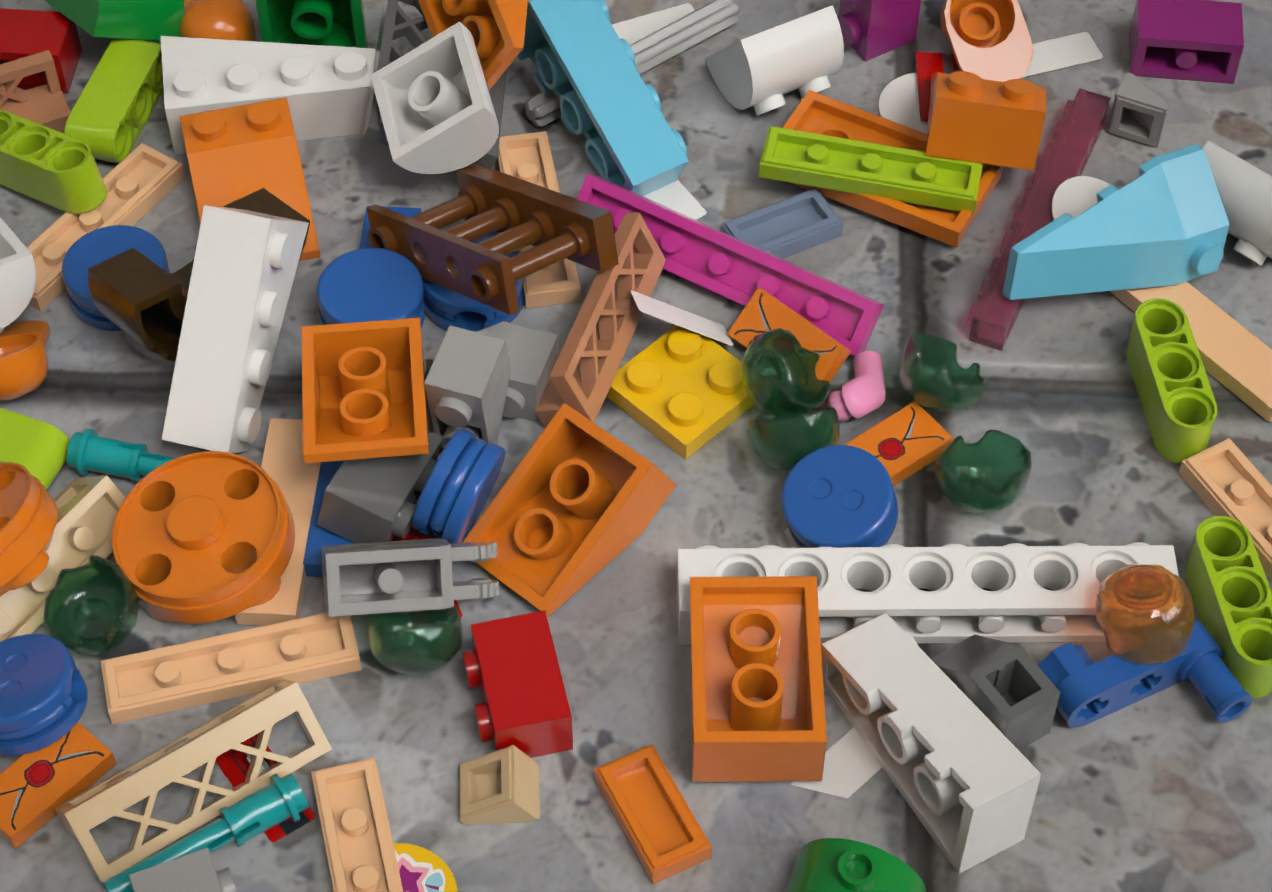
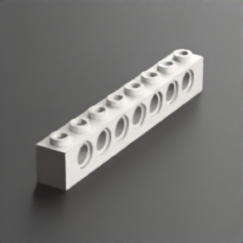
[677,542,1184,645]

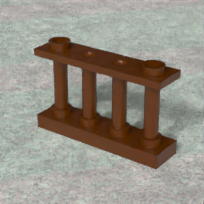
[366,163,619,315]

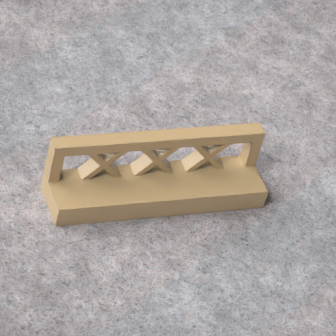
[0,475,126,642]
[55,679,332,883]

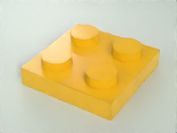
[606,325,767,460]

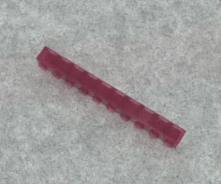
[966,88,1111,351]

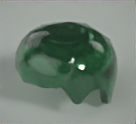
[742,328,831,417]
[898,333,987,413]
[748,407,841,471]
[934,429,1032,514]
[43,555,139,656]
[367,606,463,675]

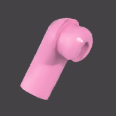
[828,351,886,421]

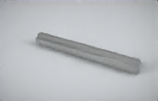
[525,0,740,127]

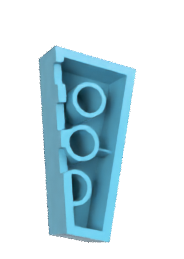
[517,0,689,196]

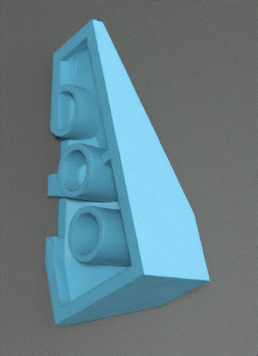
[1002,144,1230,300]

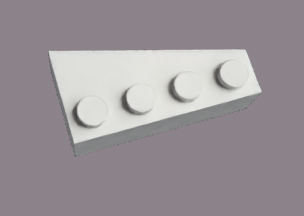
[160,36,383,155]
[161,205,309,454]
[821,613,1041,874]

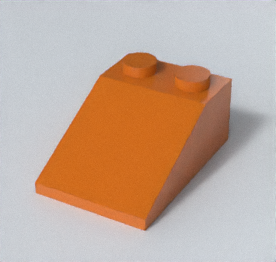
[418,0,528,90]
[925,71,1046,171]
[179,97,320,261]
[301,318,429,464]
[462,403,677,616]
[690,576,827,782]

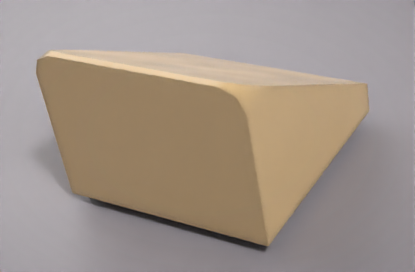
[460,745,540,825]

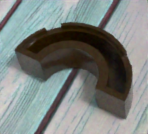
[88,188,310,361]

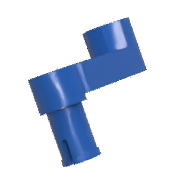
[1037,621,1253,728]

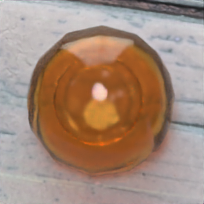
[1095,564,1194,664]

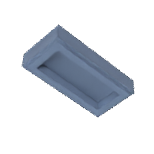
[721,188,843,259]

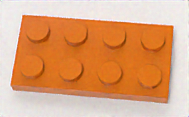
[782,90,1003,248]

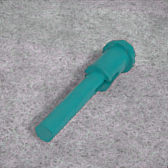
[67,429,175,482]
[103,773,309,892]

